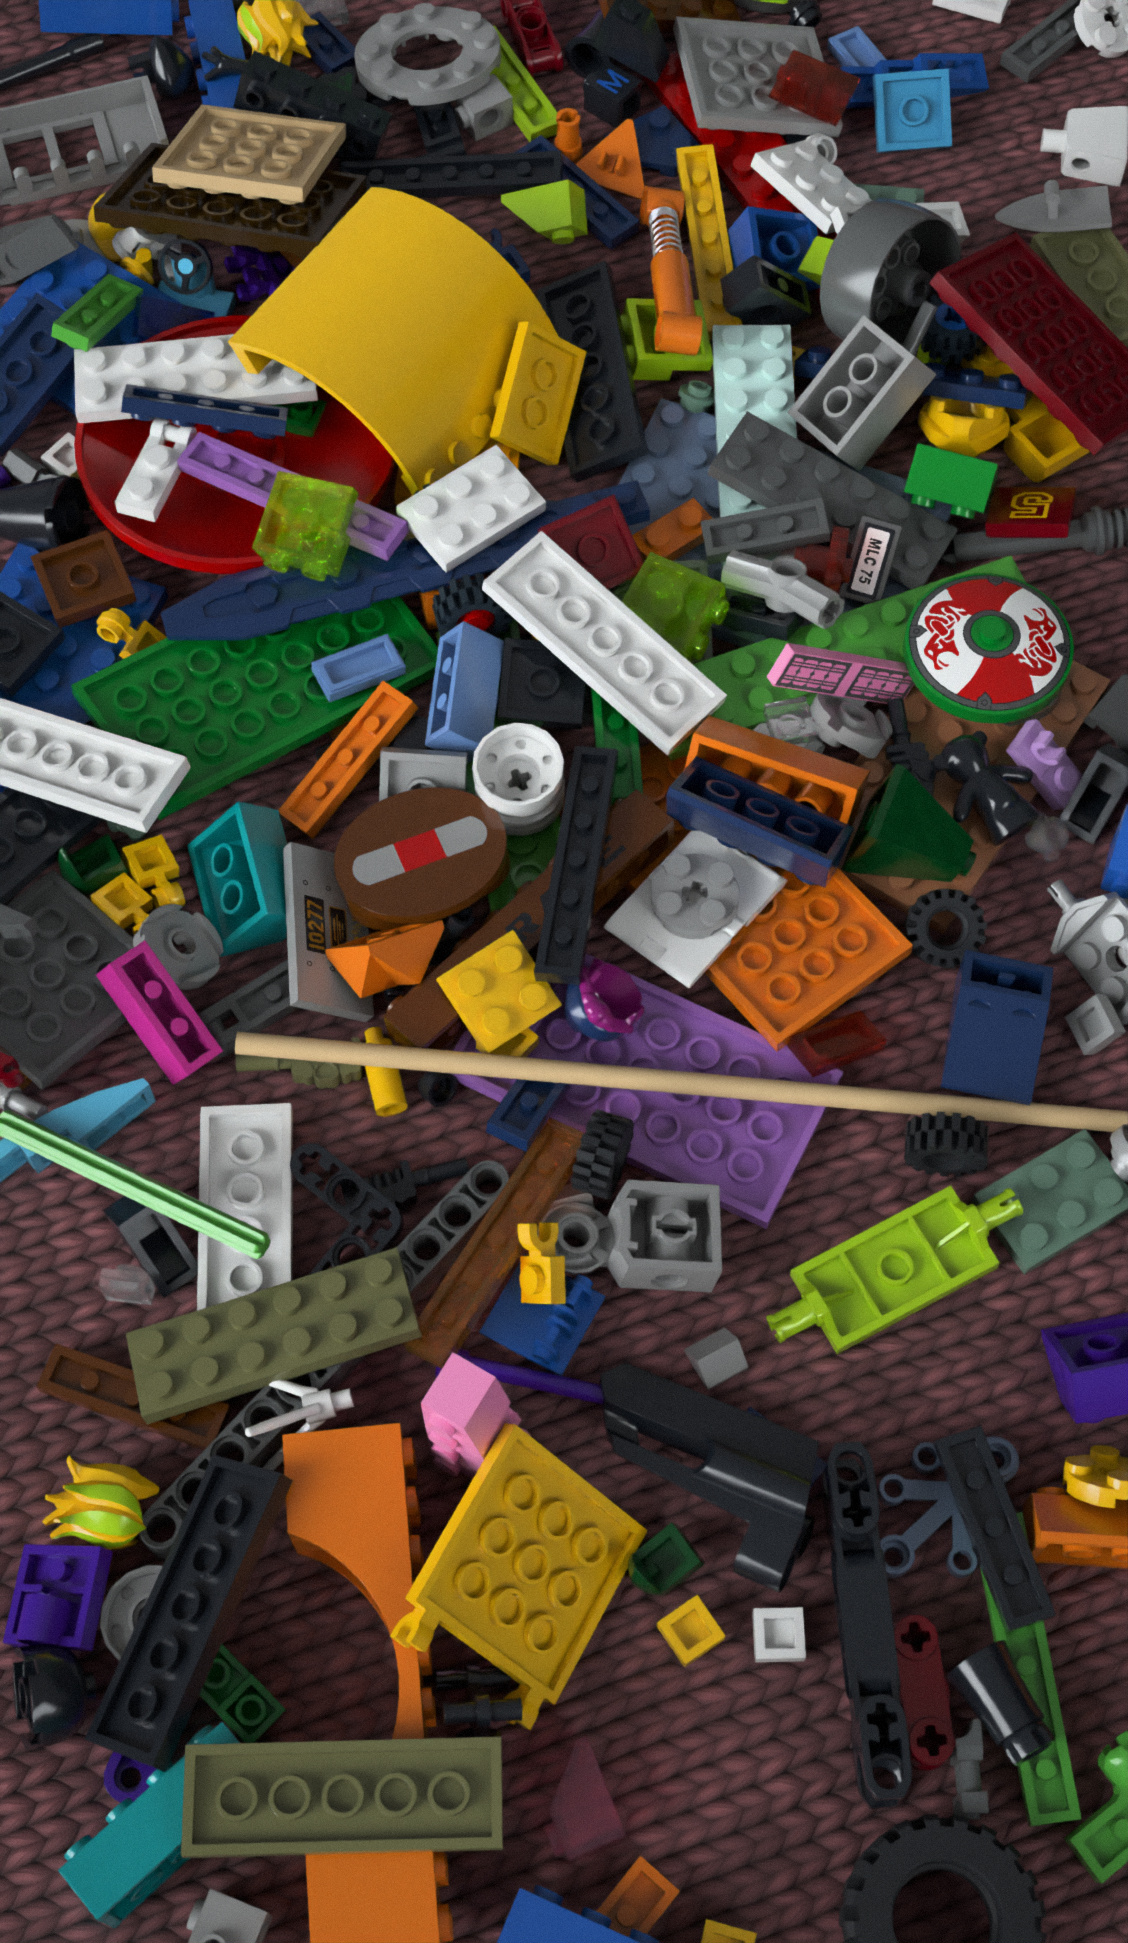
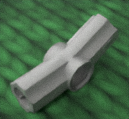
[721,550,845,629]

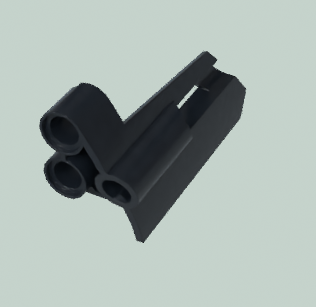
[599,1363,819,1593]

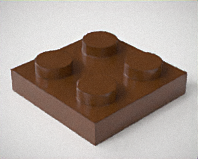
[30,529,137,628]

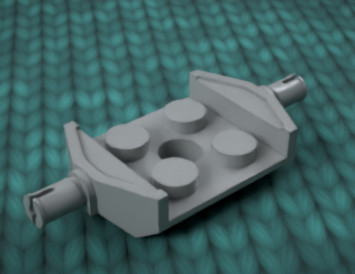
[1047,879,1128,1025]

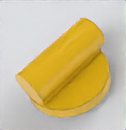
[120,248,154,285]

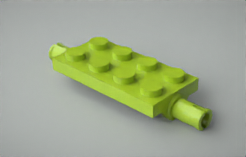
[766,1185,1023,1354]

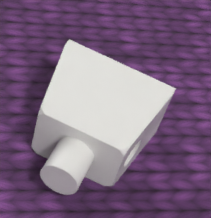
[1040,106,1128,187]

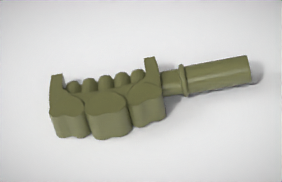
[236,1037,362,1089]

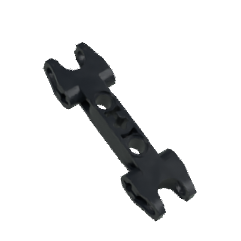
[822,1441,912,1809]

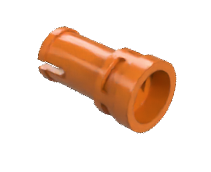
[554,108,583,164]

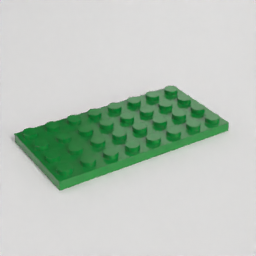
[71,596,438,820]

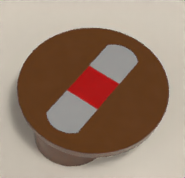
[334,787,511,930]

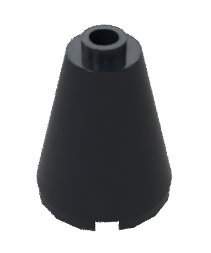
[0,475,90,551]

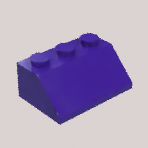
[1041,1312,1128,1424]

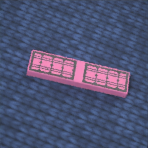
[767,643,914,704]

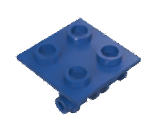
[479,1254,606,1376]

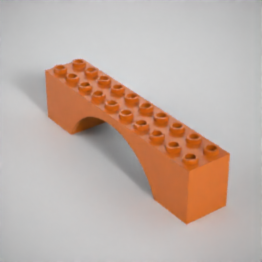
[282,1423,454,1943]

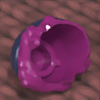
[564,958,644,1042]

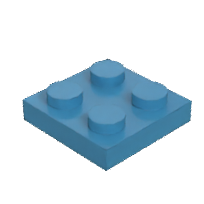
[873,68,952,153]

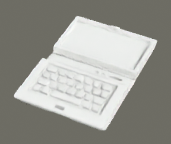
[604,830,788,988]

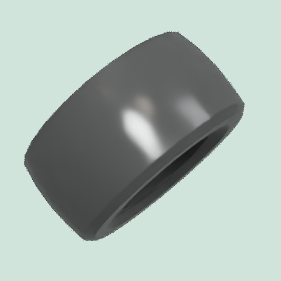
[820,198,962,345]

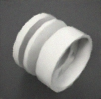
[472,723,565,836]

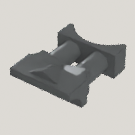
[949,1719,989,1819]

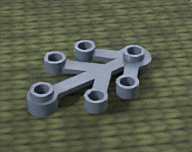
[877,1436,1019,1578]

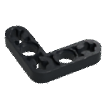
[290,1143,404,1275]

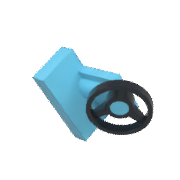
[158,238,236,325]

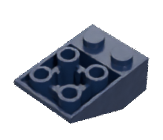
[941,950,1054,1105]

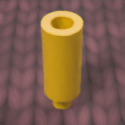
[364,1027,408,1117]

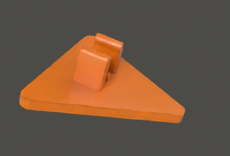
[575,119,645,200]

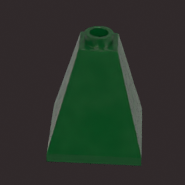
[841,764,976,882]

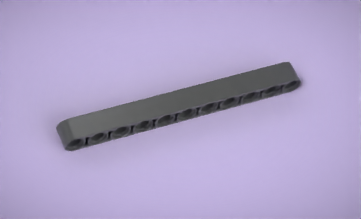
[139,1160,510,1559]

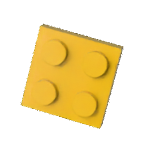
[436,930,562,1054]

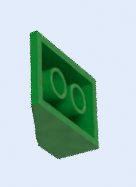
[904,443,999,520]

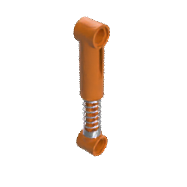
[639,186,702,356]

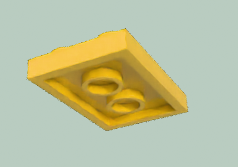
[489,321,586,465]

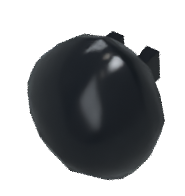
[127,36,194,100]

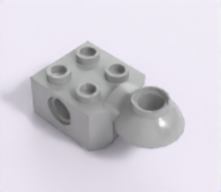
[537,1180,722,1292]

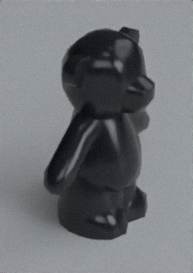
[931,731,1040,847]

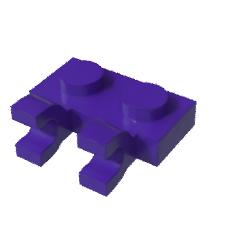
[224,245,295,301]

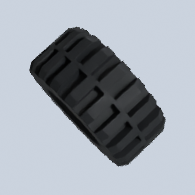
[839,1814,1047,1943]

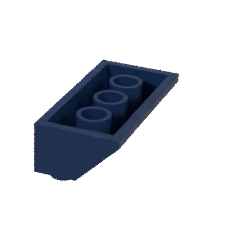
[667,756,854,888]

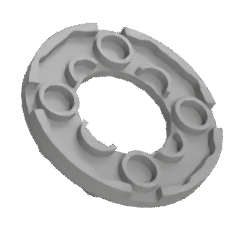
[354,3,501,106]

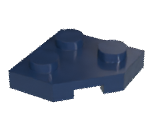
[604,105,700,177]

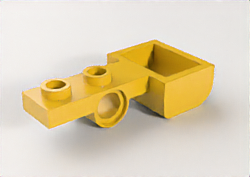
[960,344,1090,482]

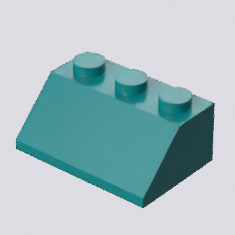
[187,801,287,957]

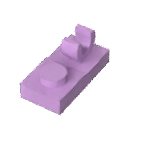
[1006,719,1083,810]

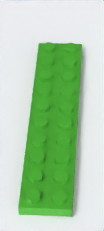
[668,555,1026,761]

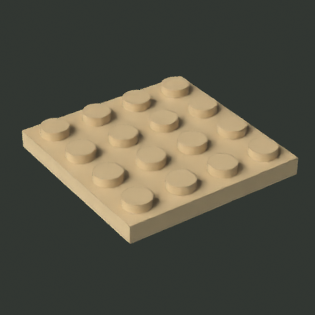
[152,105,346,204]

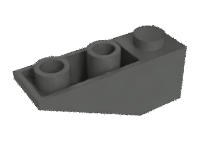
[0,214,79,286]

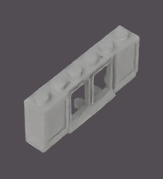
[0,75,169,207]

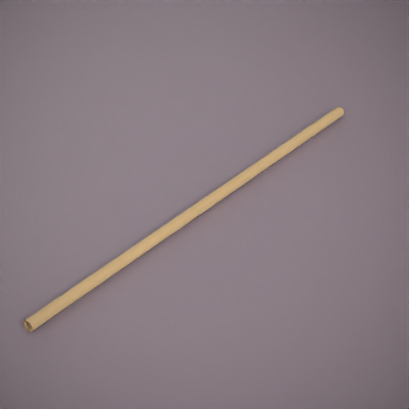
[235,1031,1128,1132]

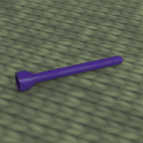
[435,1340,603,1405]

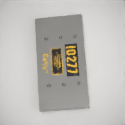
[283,842,374,1022]

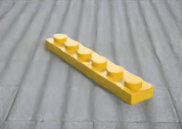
[676,144,742,340]

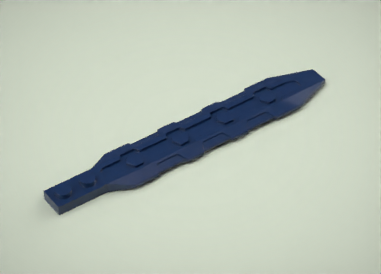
[160,480,650,640]

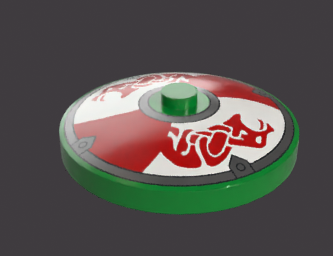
[903,573,1074,724]

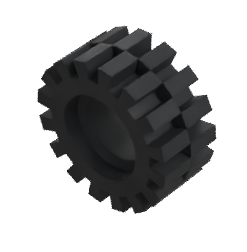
[904,889,988,968]
[571,1109,634,1200]
[904,1112,989,1177]

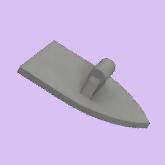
[995,180,1112,232]

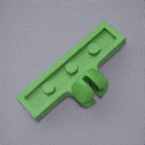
[1064,1730,1128,1884]

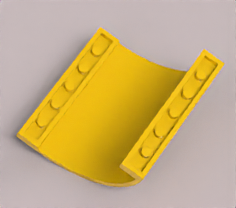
[228,187,559,496]

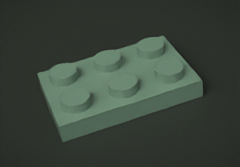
[971,1129,1128,1275]

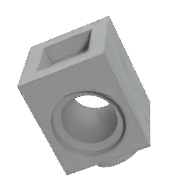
[454,74,513,141]

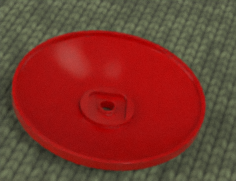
[74,315,395,574]

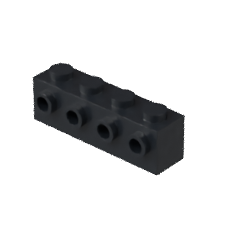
[233,51,392,161]

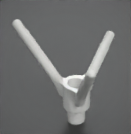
[245,1380,354,1471]

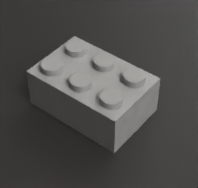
[788,315,936,471]

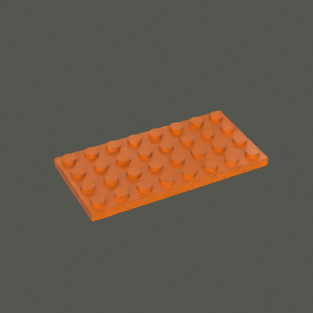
[559,741,913,1052]

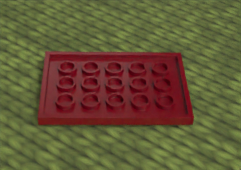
[929,232,1128,455]

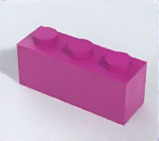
[96,940,223,1085]

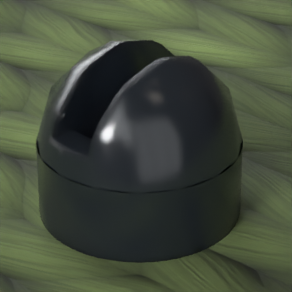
[418,1071,458,1107]

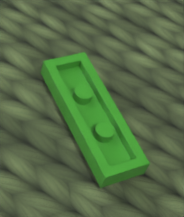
[51,274,143,352]

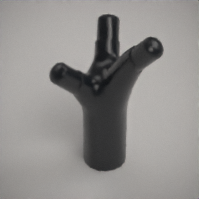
[202,46,248,82]

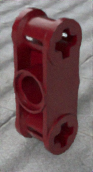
[499,0,563,78]
[894,1615,955,1771]

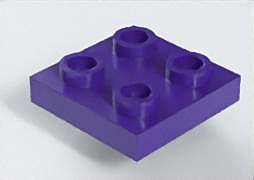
[3,1544,113,1651]

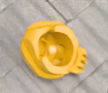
[918,396,1010,458]

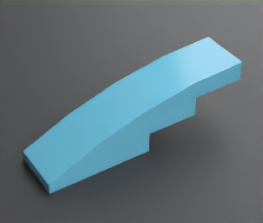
[0,1078,156,1183]

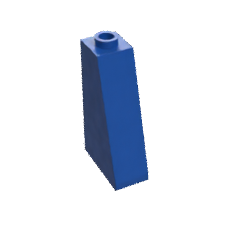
[39,0,180,35]

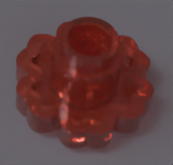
[794,526,853,594]

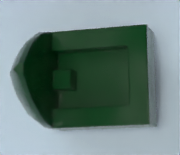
[58,834,129,894]
[628,1522,705,1596]

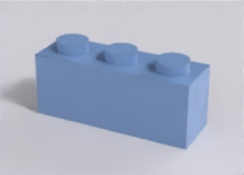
[425,621,504,764]

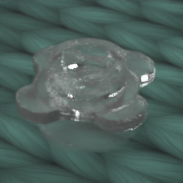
[1025,812,1069,862]

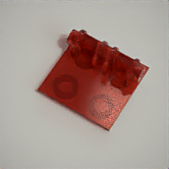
[768,49,861,127]

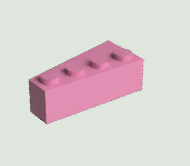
[421,1352,531,1479]

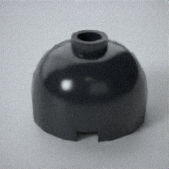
[12,1644,96,1749]

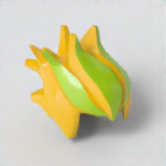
[237,0,318,67]
[42,1455,159,1550]

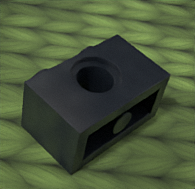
[720,255,812,328]

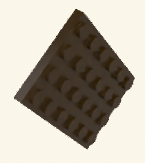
[94,143,367,258]

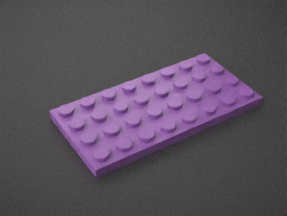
[450,954,843,1229]

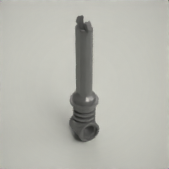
[940,506,1128,568]

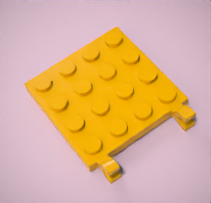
[390,1423,648,1730]

